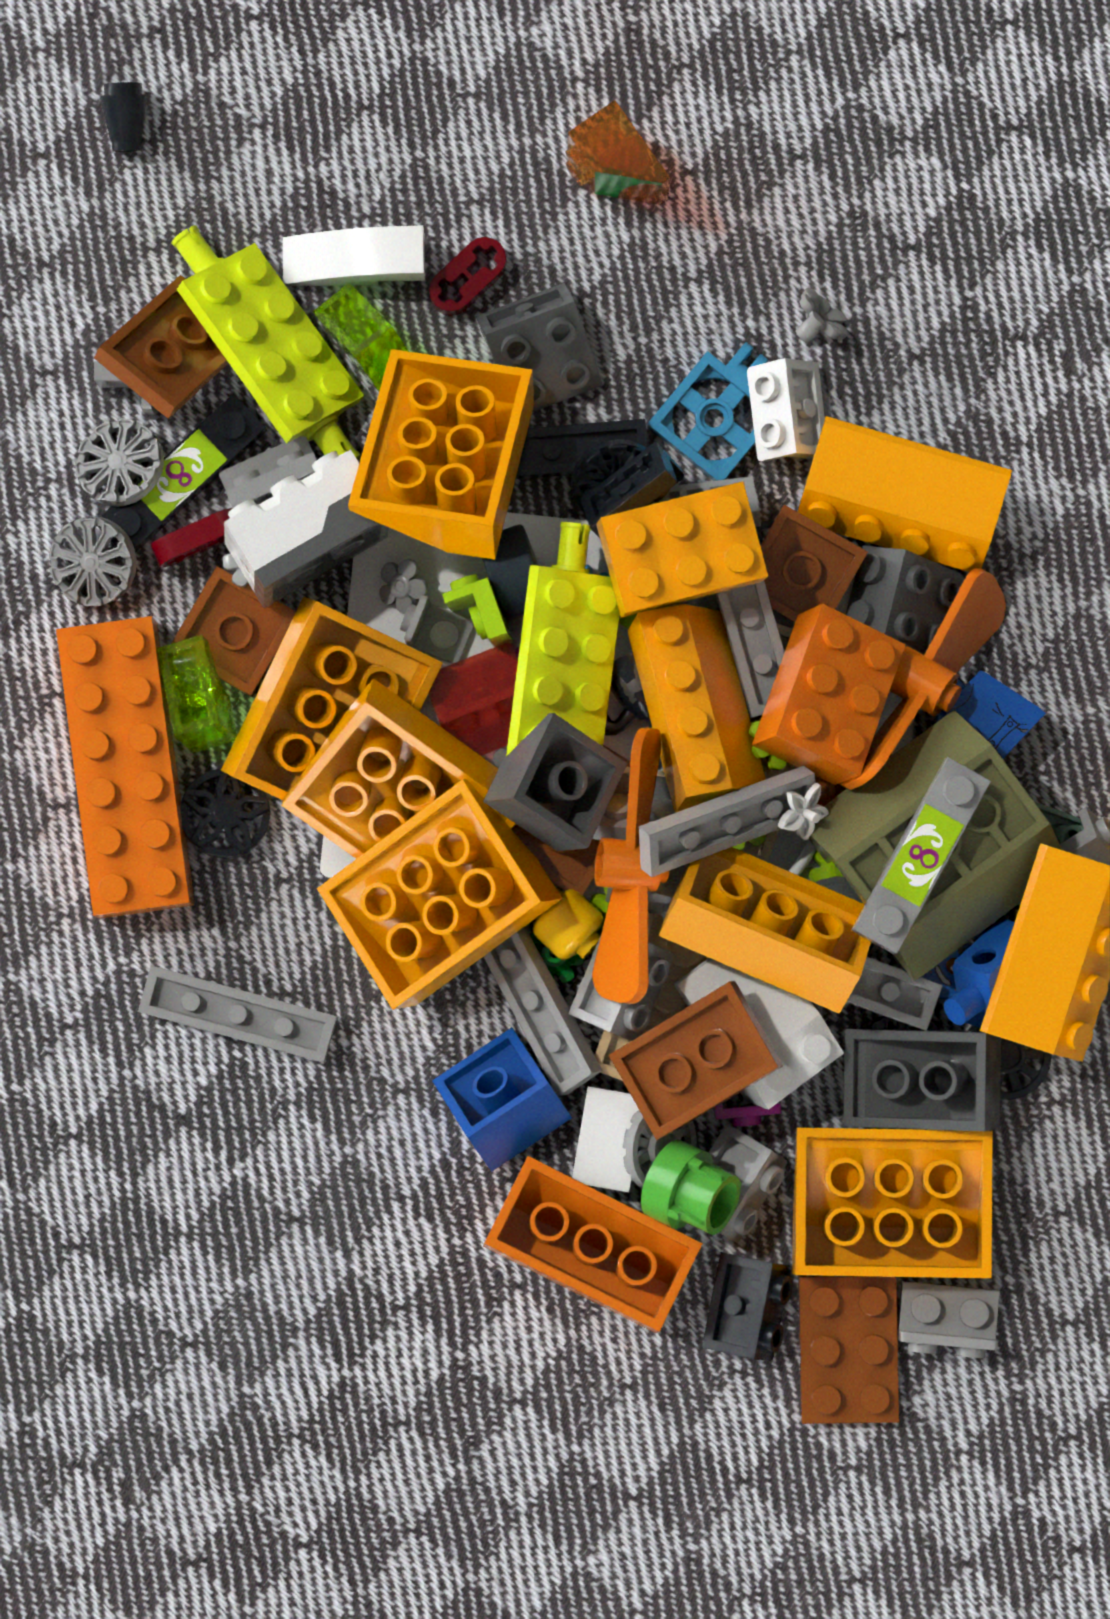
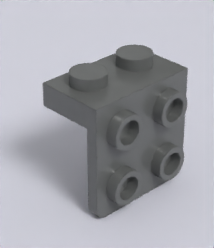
[846,545,964,655]

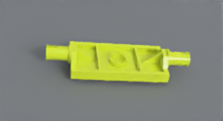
[171,225,364,460]
[506,522,620,756]

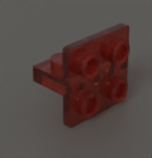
[428,642,518,756]

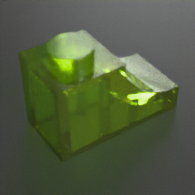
[313,283,409,391]
[157,635,237,753]

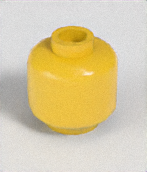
[533,888,604,960]

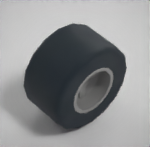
[482,524,539,620]

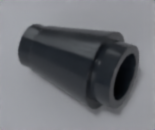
[100,82,147,152]

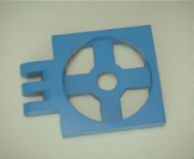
[647,342,768,481]

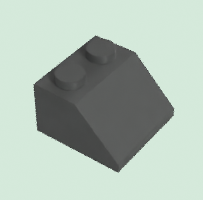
[483,713,627,851]

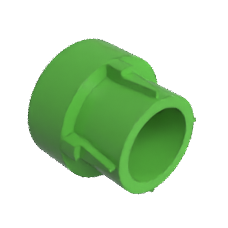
[641,1139,742,1235]

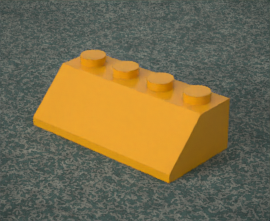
[797,416,1012,572]
[627,604,766,813]
[980,843,1110,1062]
[658,847,871,1014]

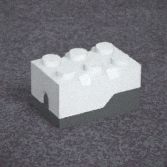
[224,449,389,609]

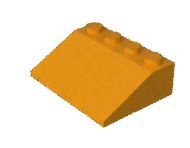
[348,349,534,560]
[221,597,443,800]
[281,678,516,859]
[317,779,563,1010]
[792,1128,993,1278]

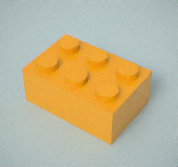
[596,481,768,618]

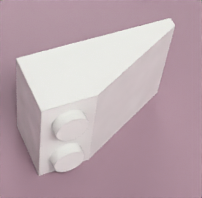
[673,958,844,1110]

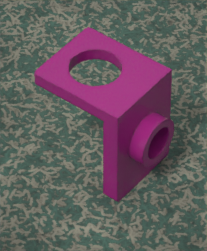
[714,1102,782,1127]

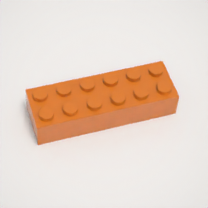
[56,616,195,919]

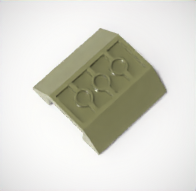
[808,710,1062,981]

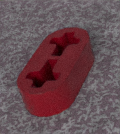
[429,237,507,316]
[151,508,233,568]

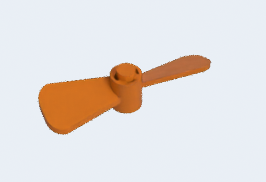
[840,568,1006,790]
[592,727,670,1004]

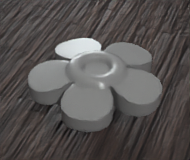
[379,559,429,614]

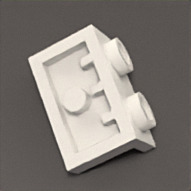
[747,358,825,461]

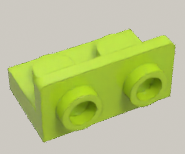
[442,574,514,648]

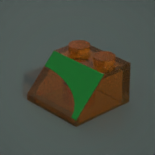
[565,100,670,205]

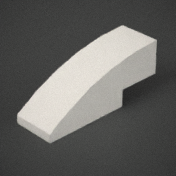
[283,225,425,286]

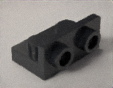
[581,441,684,538]
[702,1252,793,1361]

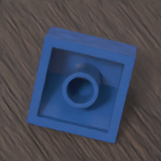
[432,1027,572,1172]

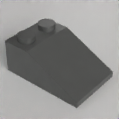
[843,1029,1001,1131]

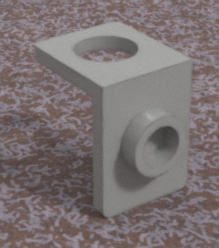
[400,594,474,664]

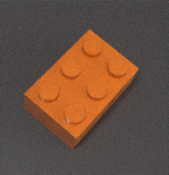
[752,603,906,785]

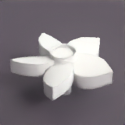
[778,783,829,841]

